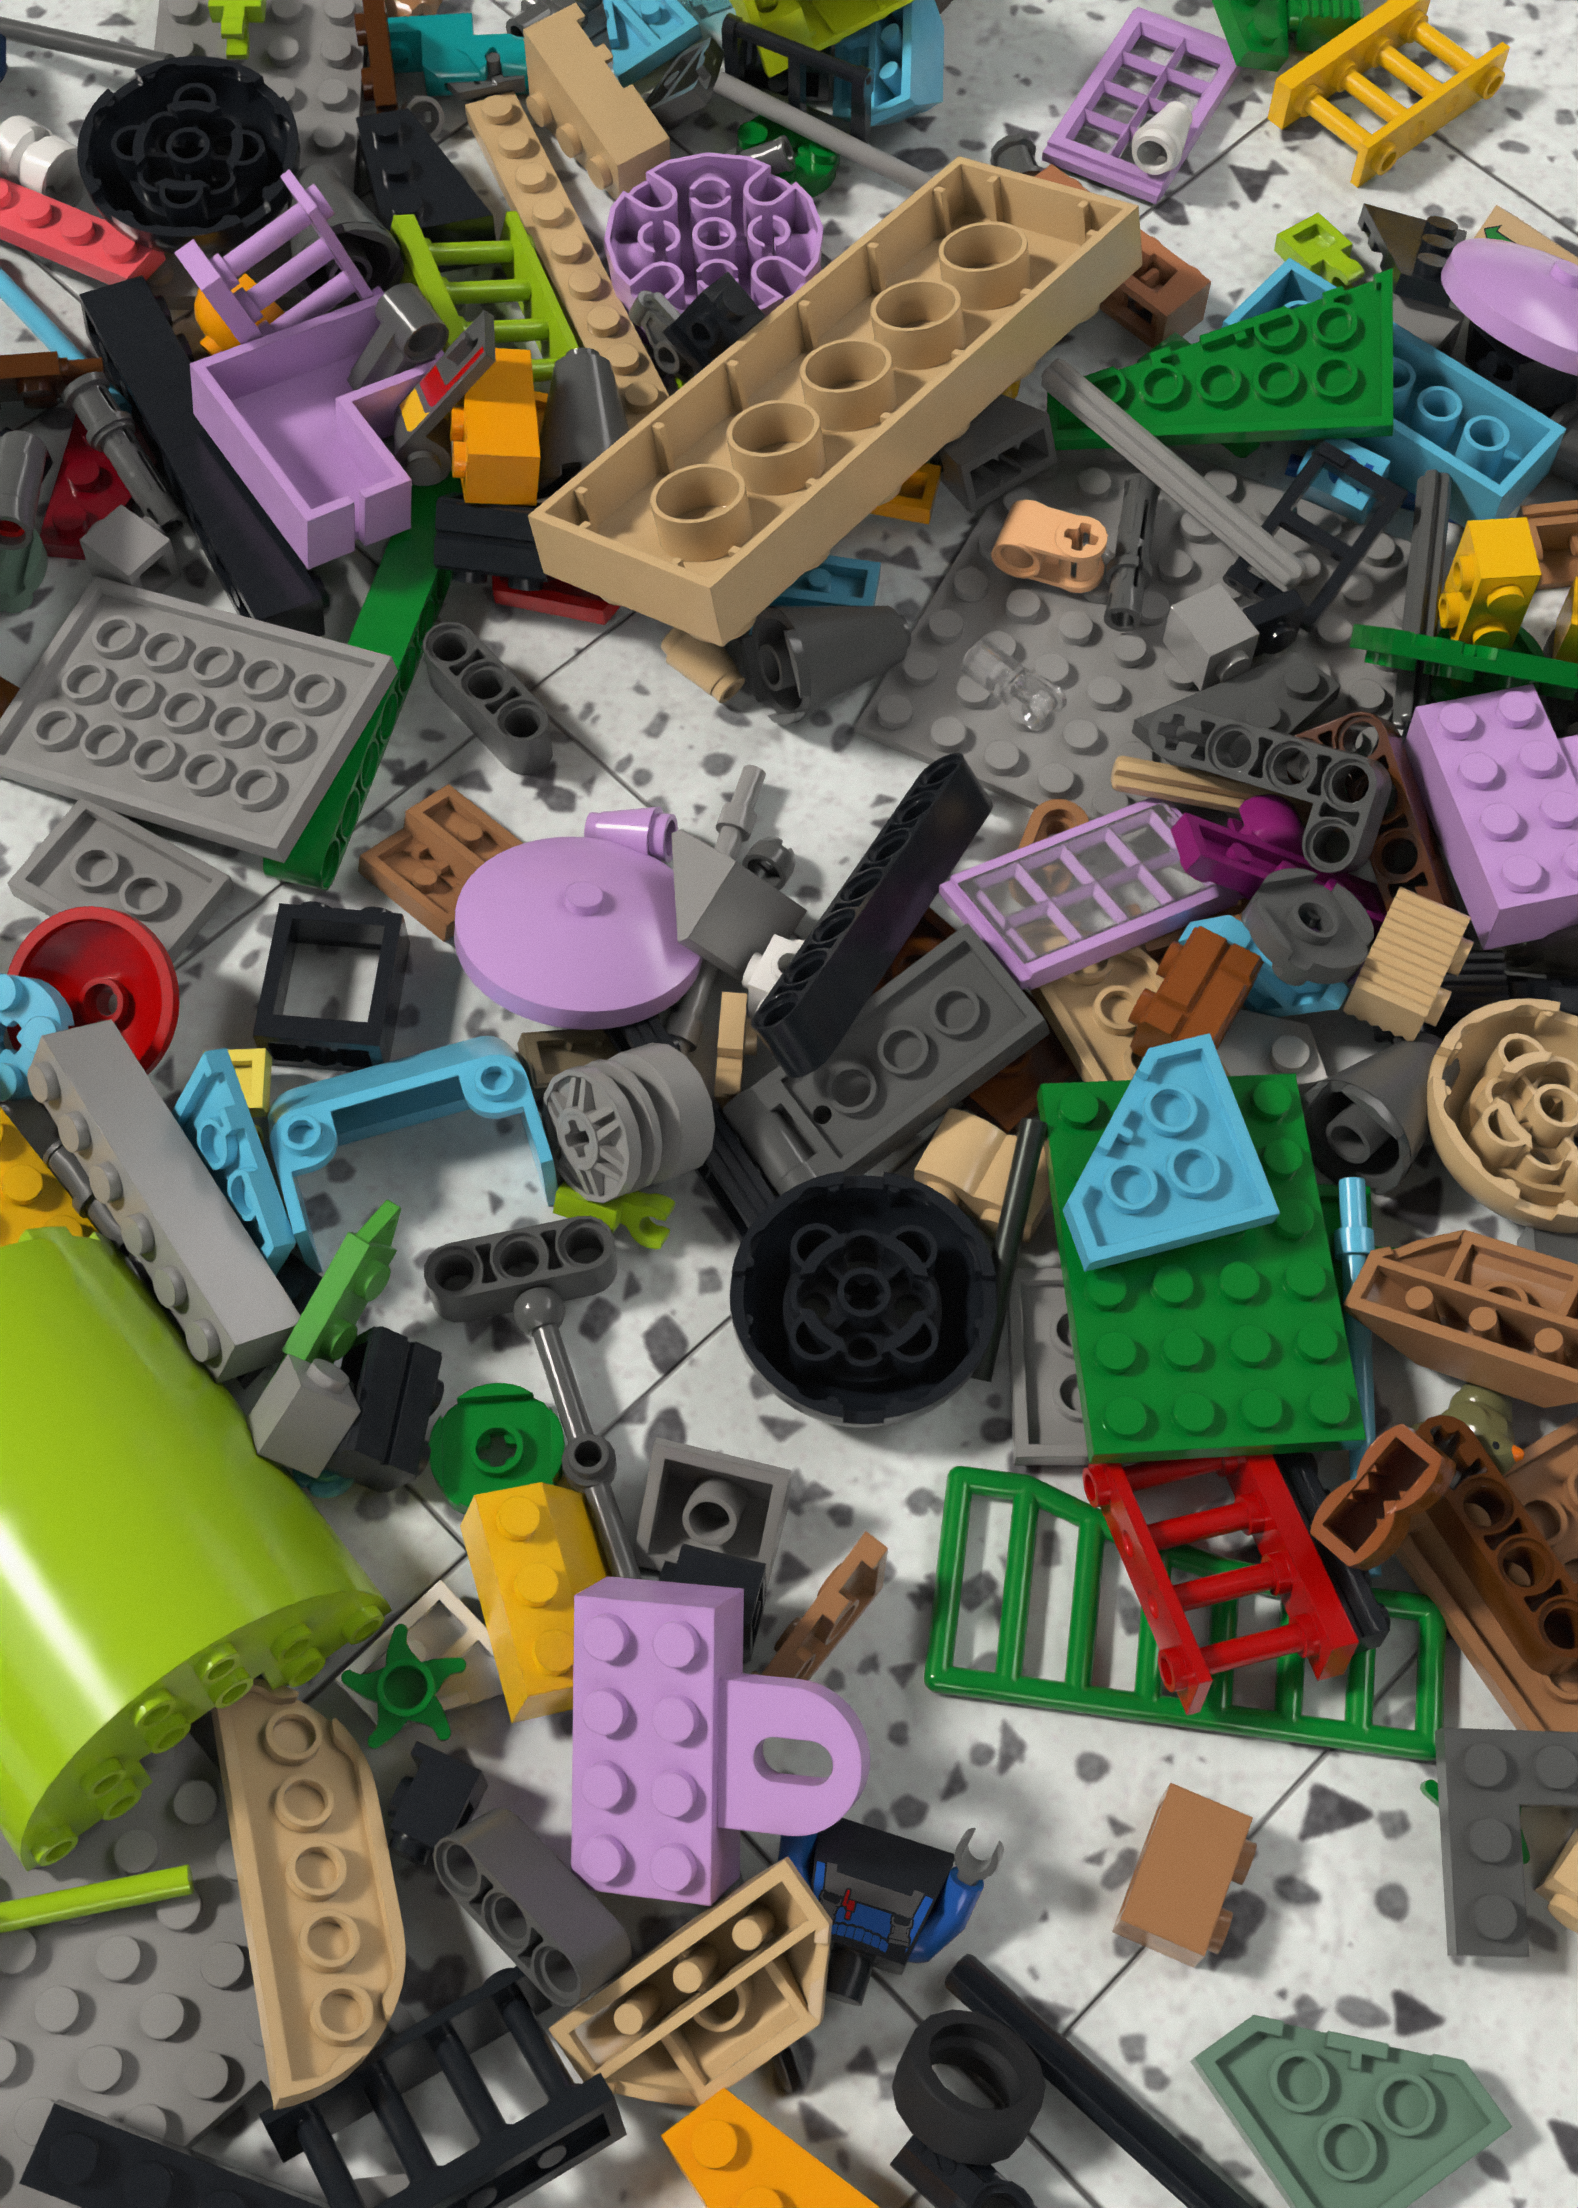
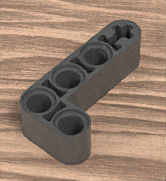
[1148,705,1392,873]

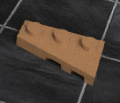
[751,1531,888,1680]

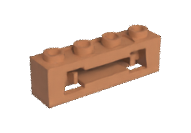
[1035,164,1211,349]

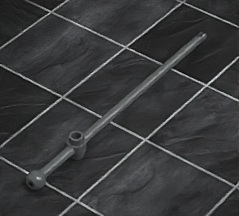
[512,1287,808,2093]

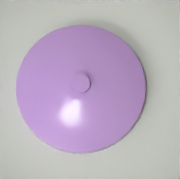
[1441,238,1578,376]
[454,837,703,1030]

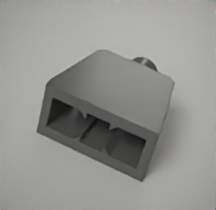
[929,394,1058,513]

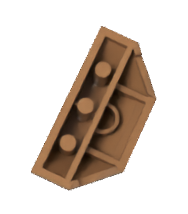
[1343,1230,1578,1408]

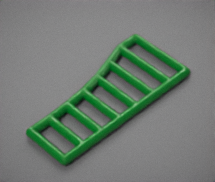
[924,1466,1447,1761]

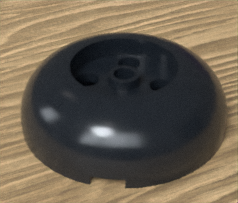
[77,56,301,255]
[730,1171,997,1428]

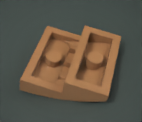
[358,784,523,942]

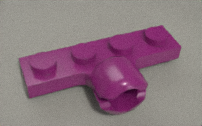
[1170,794,1387,941]

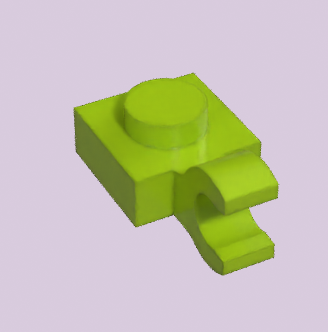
[208,0,267,60]
[1274,212,1365,290]
[553,1180,675,1249]

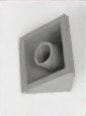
[671,829,807,982]
[634,1437,791,1592]

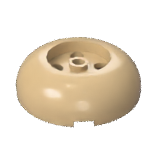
[1427,998,1578,1233]

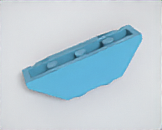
[833,0,944,126]

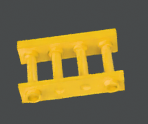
[1267,0,1510,188]

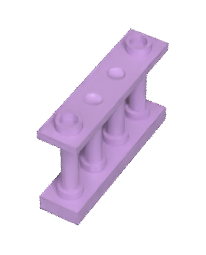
[174,169,383,345]

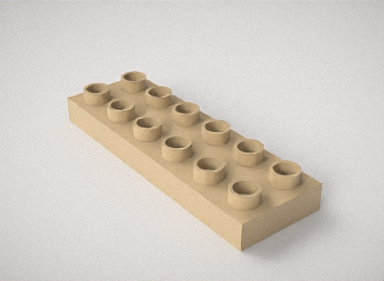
[528,156,1142,647]

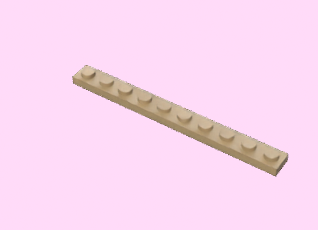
[465,91,670,430]

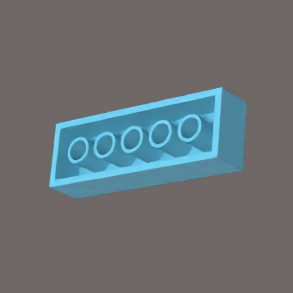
[1222,258,1566,528]

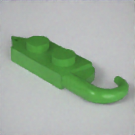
[263,1199,402,1392]

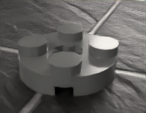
[1241,868,1374,986]

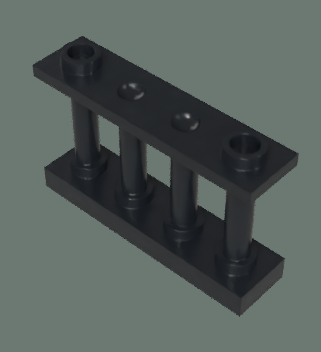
[259,1966,627,2208]

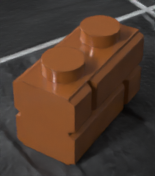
[1128,926,1264,1058]

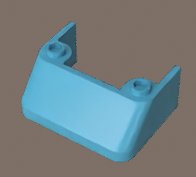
[268,1036,558,1273]

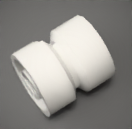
[0,115,86,207]

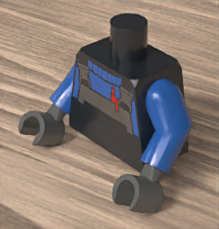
[777,1774,1004,2006]

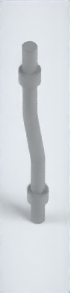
[664,765,766,1056]

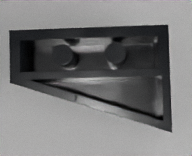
[356,108,496,273]

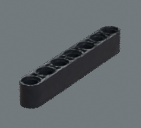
[751,753,993,1078]

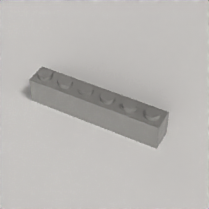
[27,1019,301,1384]

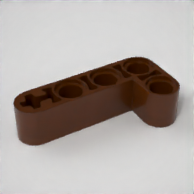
[1287,711,1459,913]
[1417,1415,1578,1676]

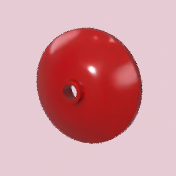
[7,906,180,1075]

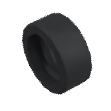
[892,2009,1046,2166]

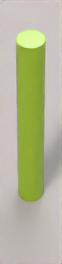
[0,1864,194,1933]

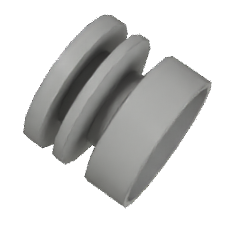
[541,1043,715,1203]

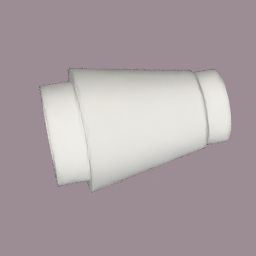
[1132,102,1192,175]

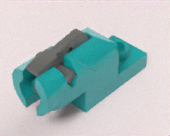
[388,13,529,100]

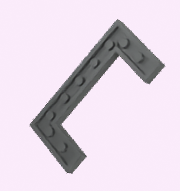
[1435,1728,1578,1958]

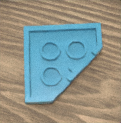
[1063,1033,1280,1272]

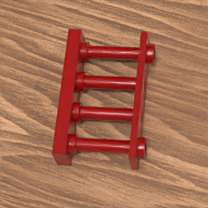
[1082,1454,1359,1715]

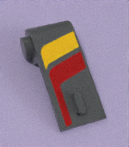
[394,310,496,486]

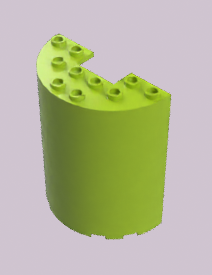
[0,1226,392,1872]

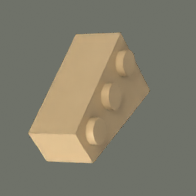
[523,2,671,201]

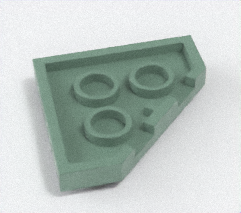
[1190,2015,1513,2208]

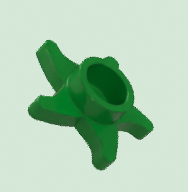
[341,1624,466,1749]

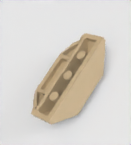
[549,1857,833,2107]

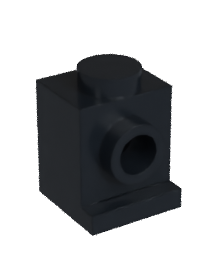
[662,272,765,374]
[387,1741,488,1867]

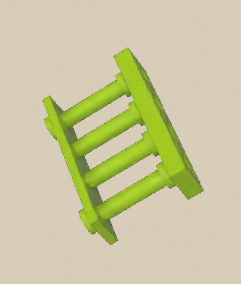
[390,211,579,382]

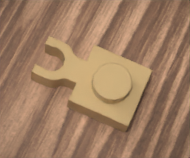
[714,992,758,1110]

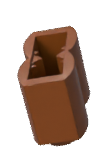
[1310,1423,1456,1571]

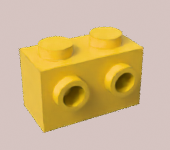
[1438,517,1541,649]

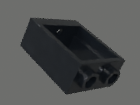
[252,901,410,1072]

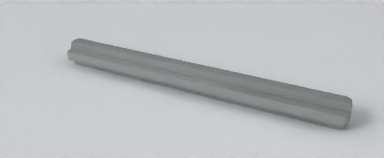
[1041,359,1306,592]

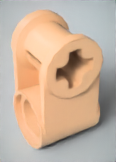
[991,499,1108,593]

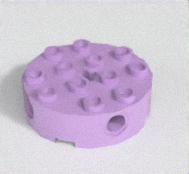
[604,152,823,348]

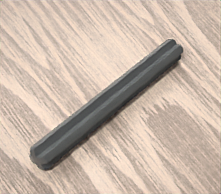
[1392,469,1452,730]

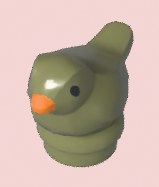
[1409,1382,1525,1476]

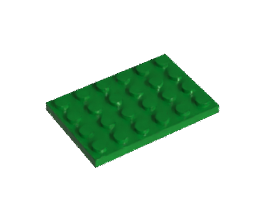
[1037,1073,1366,1464]

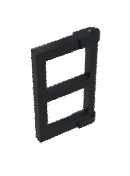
[721,13,874,144]
[1222,441,1408,633]

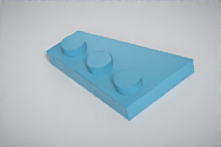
[171,1048,296,1276]

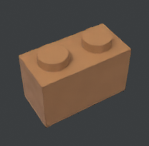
[1112,1783,1257,1968]

